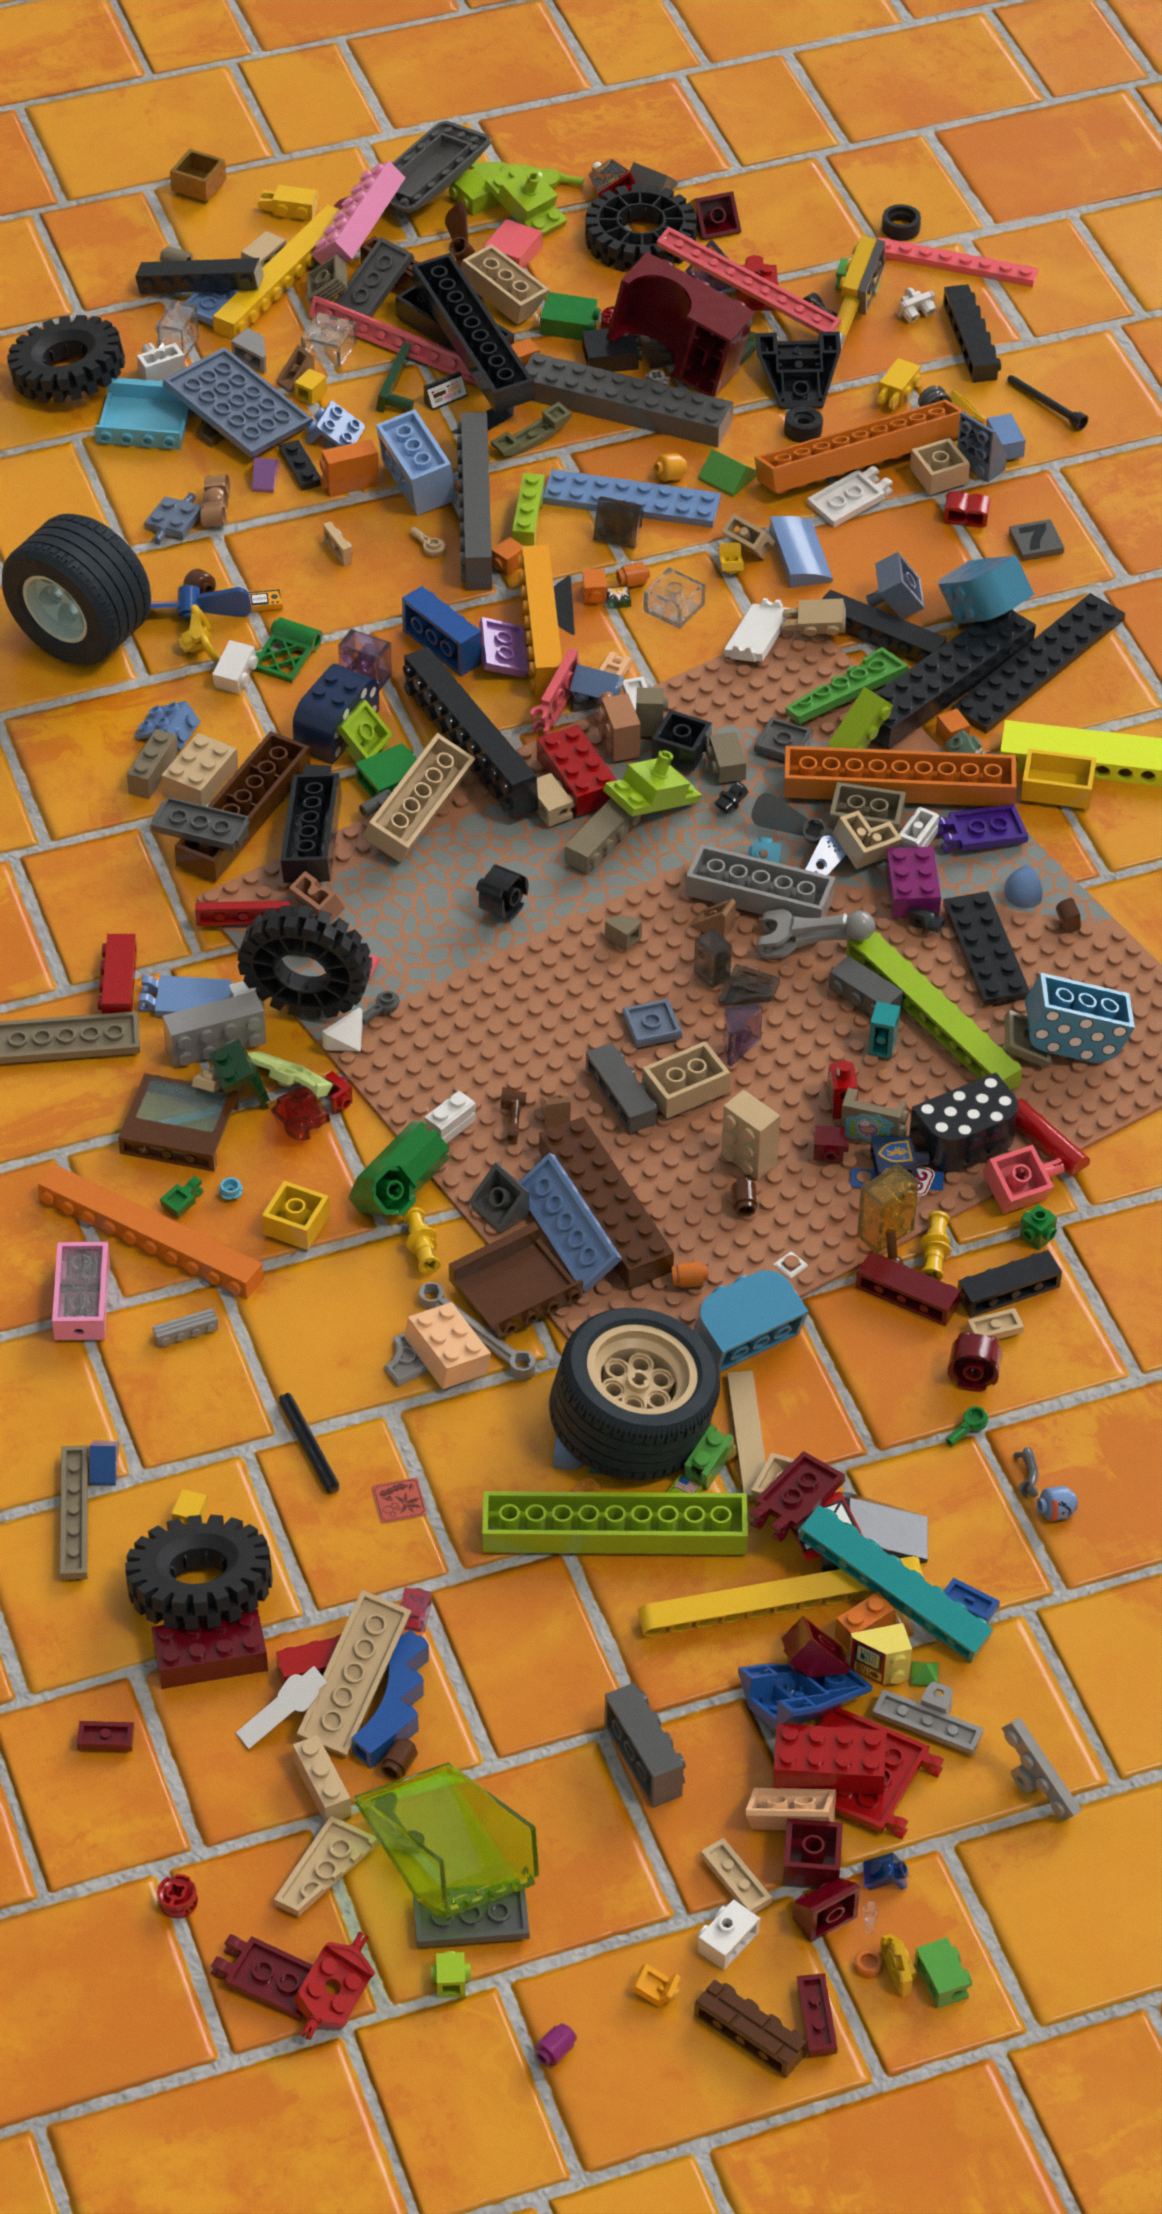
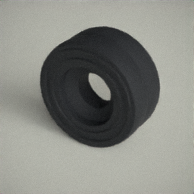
[784,406,823,443]

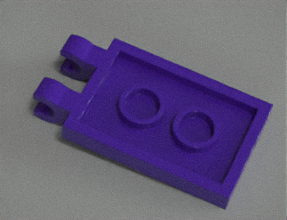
[936,804,1029,852]

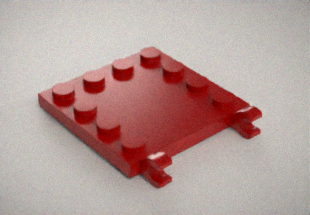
[818,1707,944,1839]

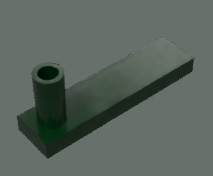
[376,342,414,413]

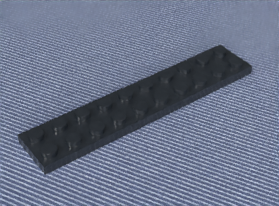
[951,593,1125,734]

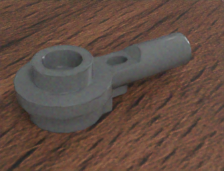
[362,991,400,1024]

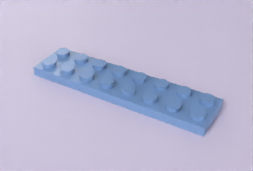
[543,469,721,528]

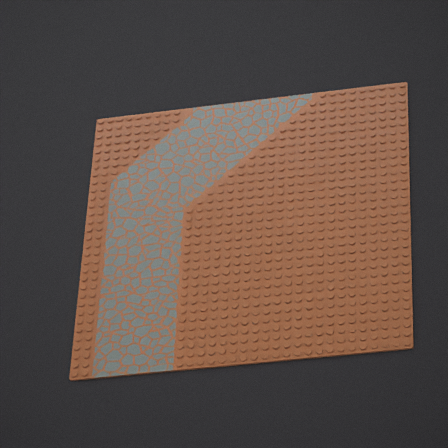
[197,630,1162,1340]

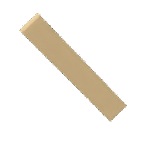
[727,1371,766,1501]

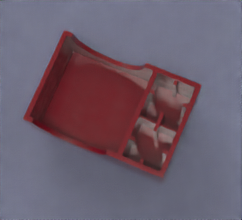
[606,252,755,397]

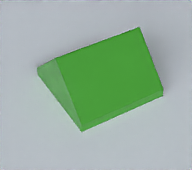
[698,449,757,497]

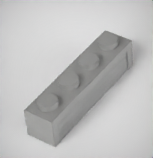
[152,1308,218,1348]

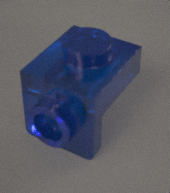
[863,1852,909,1890]

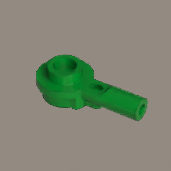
[945,1406,988,1447]

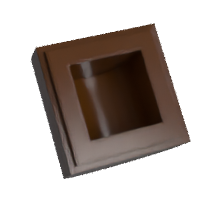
[1056,897,1081,932]

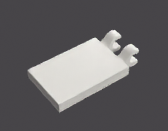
[807,466,893,528]

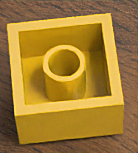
[262,1180,330,1250]

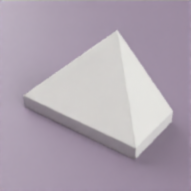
[322,1008,363,1051]

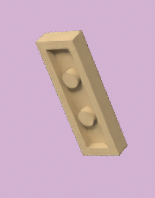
[701,1838,772,1913]

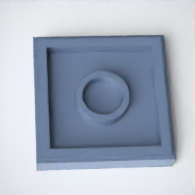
[622,999,682,1048]

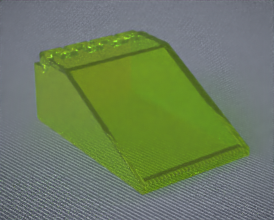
[354,1762,539,1918]

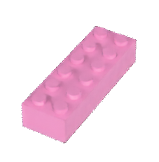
[311,161,406,264]

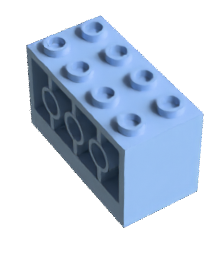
[376,409,457,516]

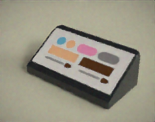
[424,371,467,410]

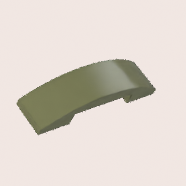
[491,402,572,456]

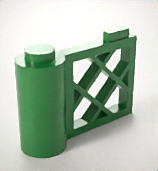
[254,617,322,683]

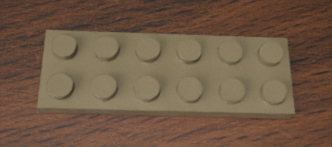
[0,1011,140,1064]

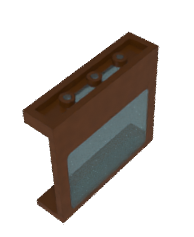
[118,1073,239,1172]

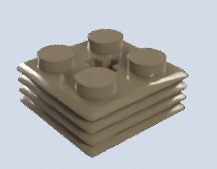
[307,255,348,303]

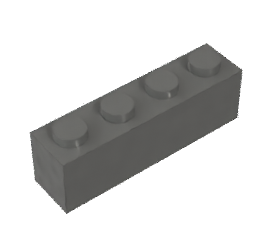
[586,1043,658,1134]

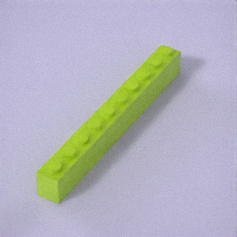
[846,931,1022,1090]

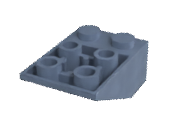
[957,411,1007,482]

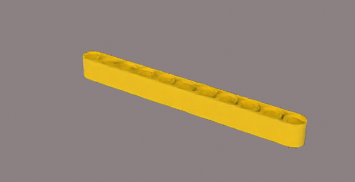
[638,1556,924,1637]

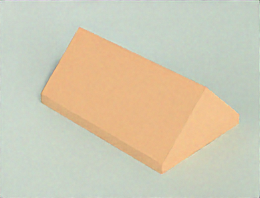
[746,1788,836,1830]

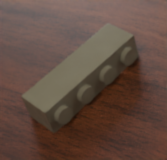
[564,798,641,874]

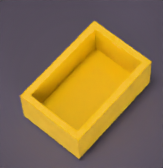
[1021,749,1097,809]

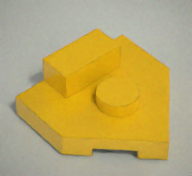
[879,1934,917,1997]

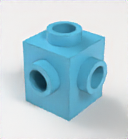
[747,837,782,863]

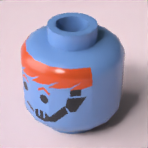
[1037,1486,1078,1521]

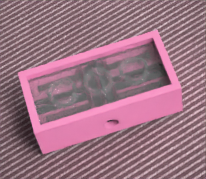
[52,1242,110,1340]

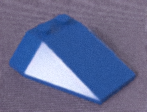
[738,1664,872,1730]

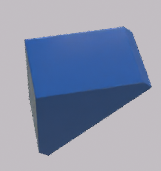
[89,1441,120,1486]

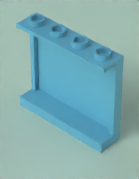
[95,378,191,450]

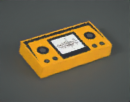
[248,589,283,612]

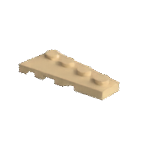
[274,1815,379,1917]

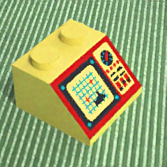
[848,1623,912,1685]

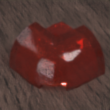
[270,1086,330,1141]

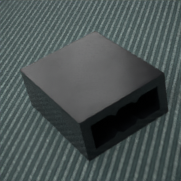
[582,329,642,372]

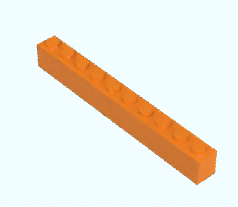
[38,1164,264,1299]

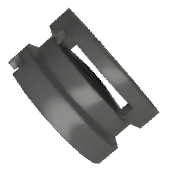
[918,385,952,407]

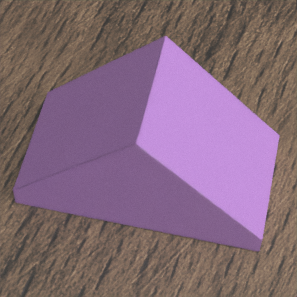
[252,458,280,493]

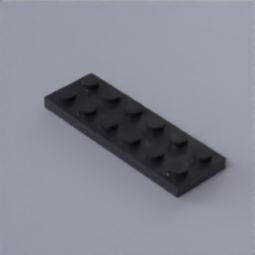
[943,891,1030,1006]

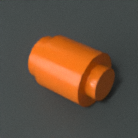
[616,562,650,588]
[672,1261,708,1288]

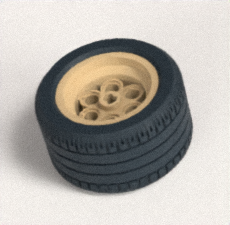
[549,1308,720,1481]

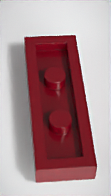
[796,1973,838,2057]

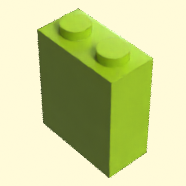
[449,162,501,216]

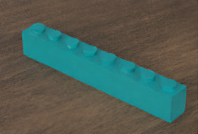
[798,1505,993,1662]

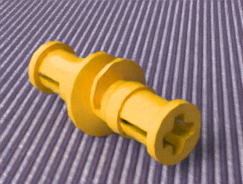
[403,1207,441,1274]
[919,1211,951,1281]

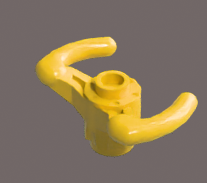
[178,604,221,664]

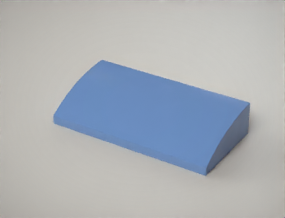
[769,516,833,588]

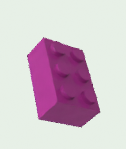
[885,847,941,919]

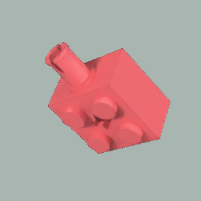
[982,1145,1064,1214]

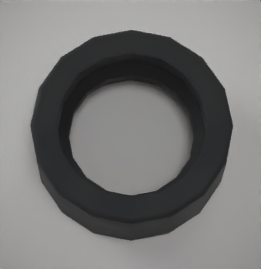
[882,204,921,241]

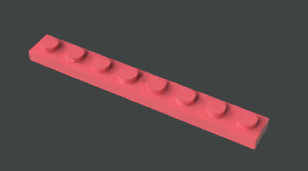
[878,237,1038,287]

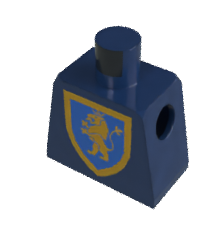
[870,1136,930,1188]

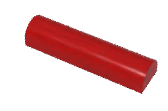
[1016,1098,1090,1176]

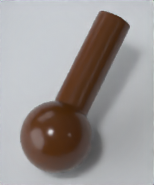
[885,1229,904,1265]

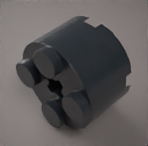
[476,864,529,919]

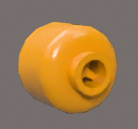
[653,453,687,482]

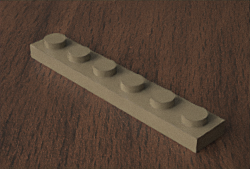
[60,1445,88,1580]

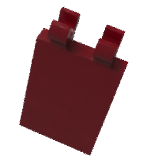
[750,1451,845,1542]
[211,1934,313,2021]

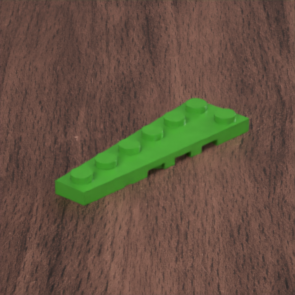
[785,647,909,724]

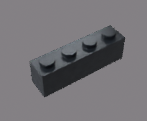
[957,1250,1062,1318]

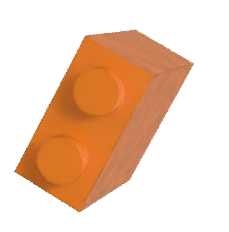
[319,439,379,497]

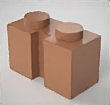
[289,871,345,923]

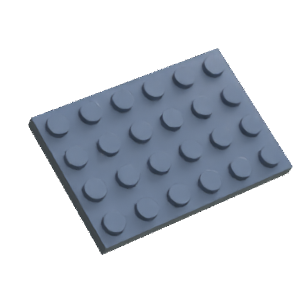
[162,347,313,458]

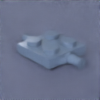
[144,492,202,544]

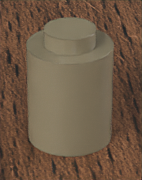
[160,246,193,261]

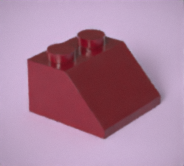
[689,191,742,240]
[781,1616,850,1677]
[792,1878,860,1942]

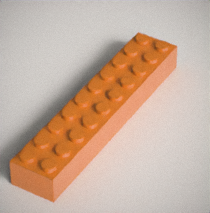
[754,400,966,494]
[784,746,1016,806]

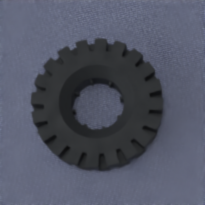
[585,184,697,272]
[7,315,125,403]
[237,905,372,1019]
[125,1514,273,1630]

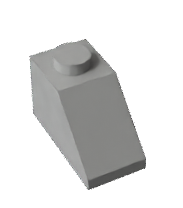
[231,328,267,374]

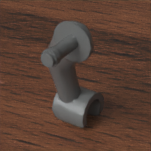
[1014,1447,1039,1497]

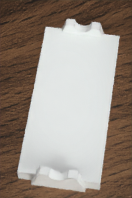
[724,598,790,662]

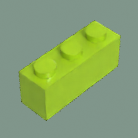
[827,687,894,749]

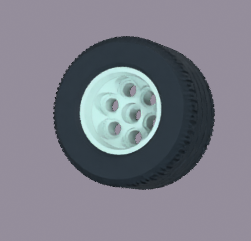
[2,514,151,665]

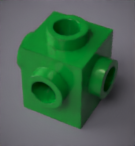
[1020,1205,1057,1250]

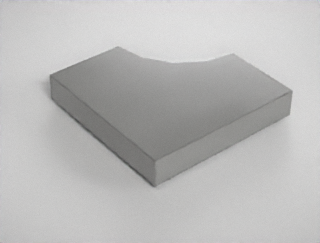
[384,1332,429,1388]

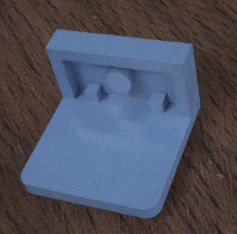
[304,400,365,447]
[135,701,201,751]

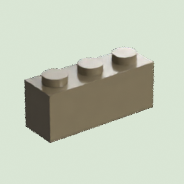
[127,729,178,799]

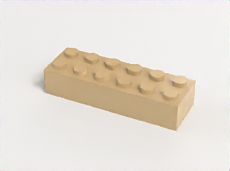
[362,733,475,863]

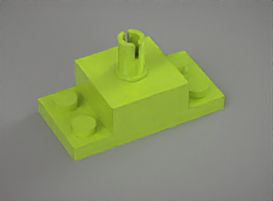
[484,164,568,237]
[603,750,702,817]

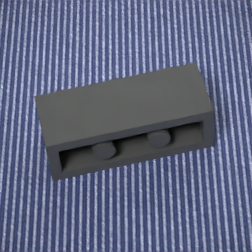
[829,956,904,1017]

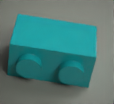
[868,1001,900,1059]

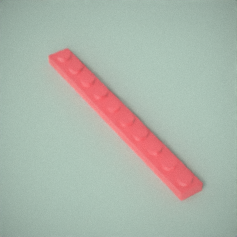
[657,226,841,333]
[309,296,477,385]

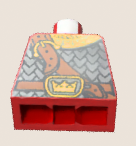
[588,159,636,199]
[827,1060,858,1119]

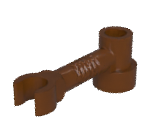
[500,1087,527,1144]

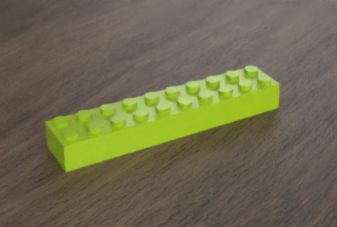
[482,1491,748,1555]

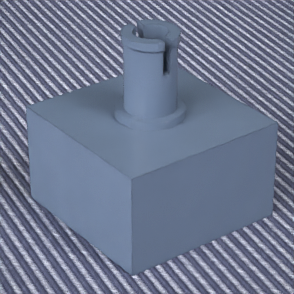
[866,552,925,619]

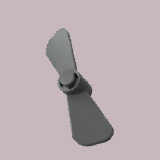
[751,793,870,867]

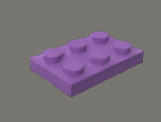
[479,617,529,678]

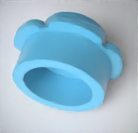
[218,1177,243,1200]

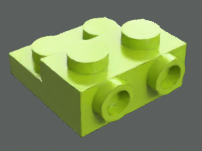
[336,700,393,763]

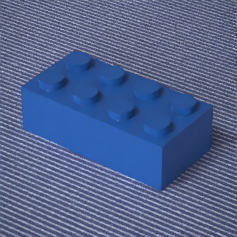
[402,586,482,676]

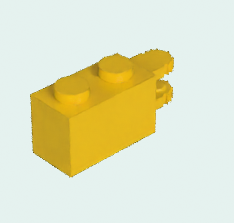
[257,185,318,221]
[876,358,922,409]

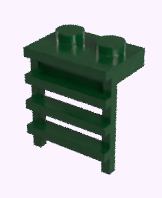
[208,1039,270,1110]

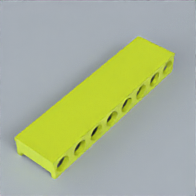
[1000,720,1162,787]

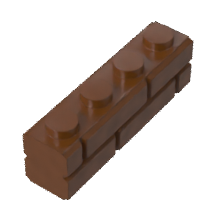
[694,1980,807,2077]

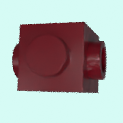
[813,1126,849,1162]

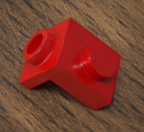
[325,1071,353,1114]

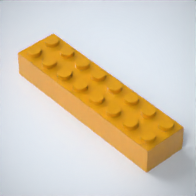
[518,545,562,701]

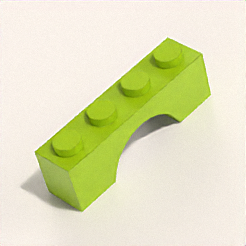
[512,473,545,546]

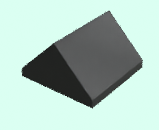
[629,162,678,193]
[468,1162,529,1232]

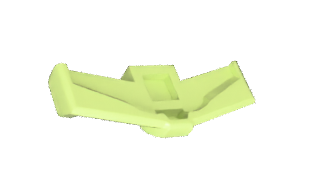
[247,1051,333,1097]

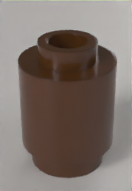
[731,1178,758,1217]
[381,1738,418,1780]

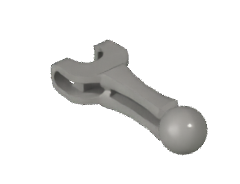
[755,909,875,959]

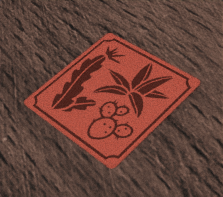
[372,1478,427,1523]

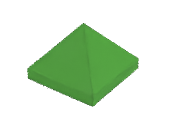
[911,1661,938,1687]

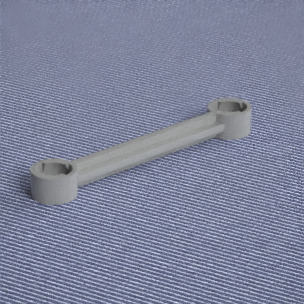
[419,1282,535,1380]

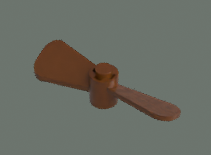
[445,202,484,299]

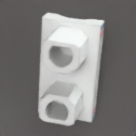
[896,288,936,324]

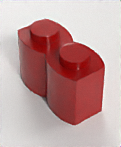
[943,491,991,528]

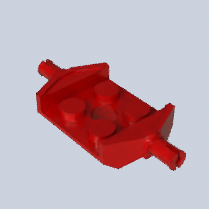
[294,1932,375,2040]

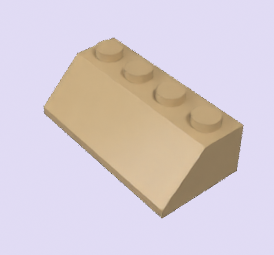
[461,244,550,325]

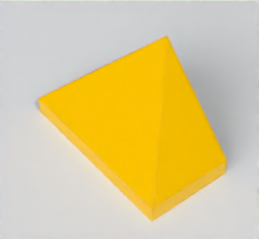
[950,390,987,423]

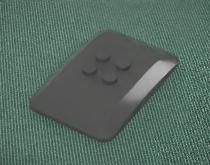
[388,121,492,213]

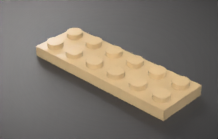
[296,1590,411,1758]

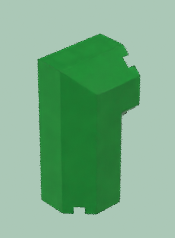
[348,1121,450,1215]

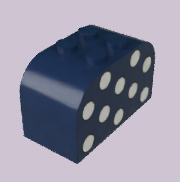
[293,664,380,765]

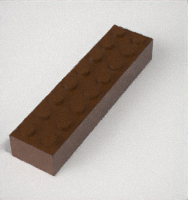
[175,731,311,881]
[539,1117,674,1289]

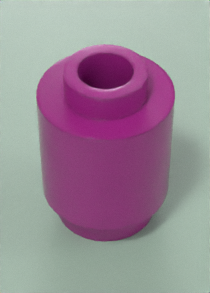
[535,2023,577,2066]

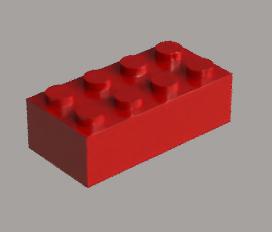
[537,725,617,816]
[773,1723,887,1795]

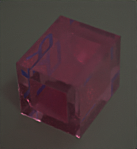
[400,1587,432,1633]

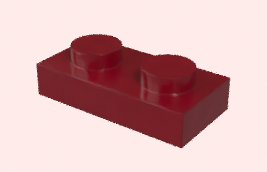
[77,1721,135,1751]

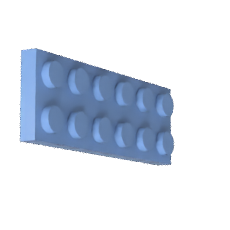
[519,1153,622,1292]

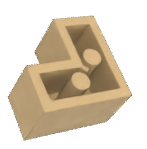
[832,810,902,869]

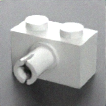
[137,343,185,381]

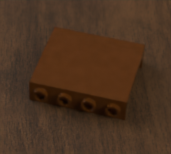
[449,1222,583,1339]

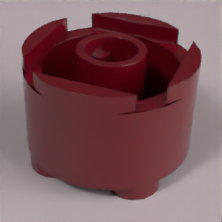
[948,1332,1002,1392]

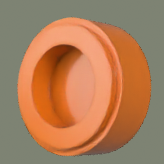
[854,1949,883,1979]

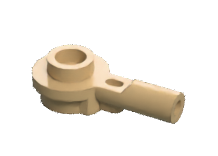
[410,527,445,558]

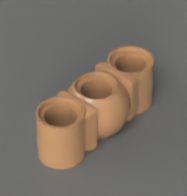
[200,474,230,528]

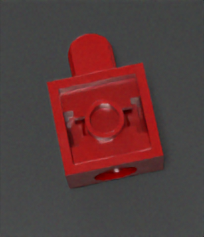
[735,255,778,311]

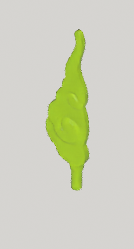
[470,162,585,189]

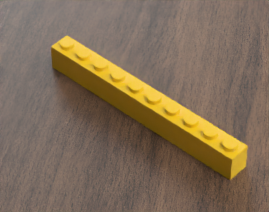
[213,205,340,339]

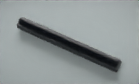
[279,1393,340,1494]

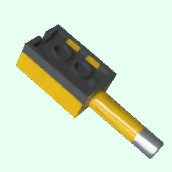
[836,235,885,349]

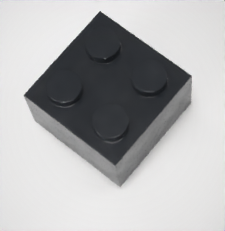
[651,710,712,772]

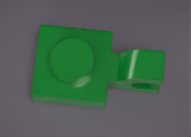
[160,1175,204,1218]

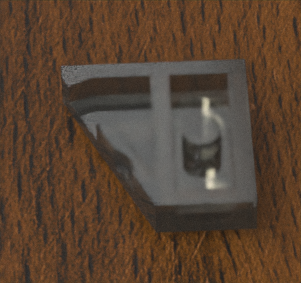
[718,964,780,1006]

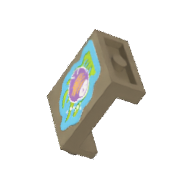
[841,1088,909,1144]

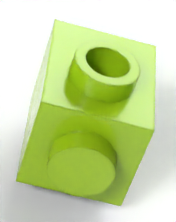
[431,1951,471,1998]

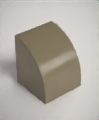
[605,916,642,951]

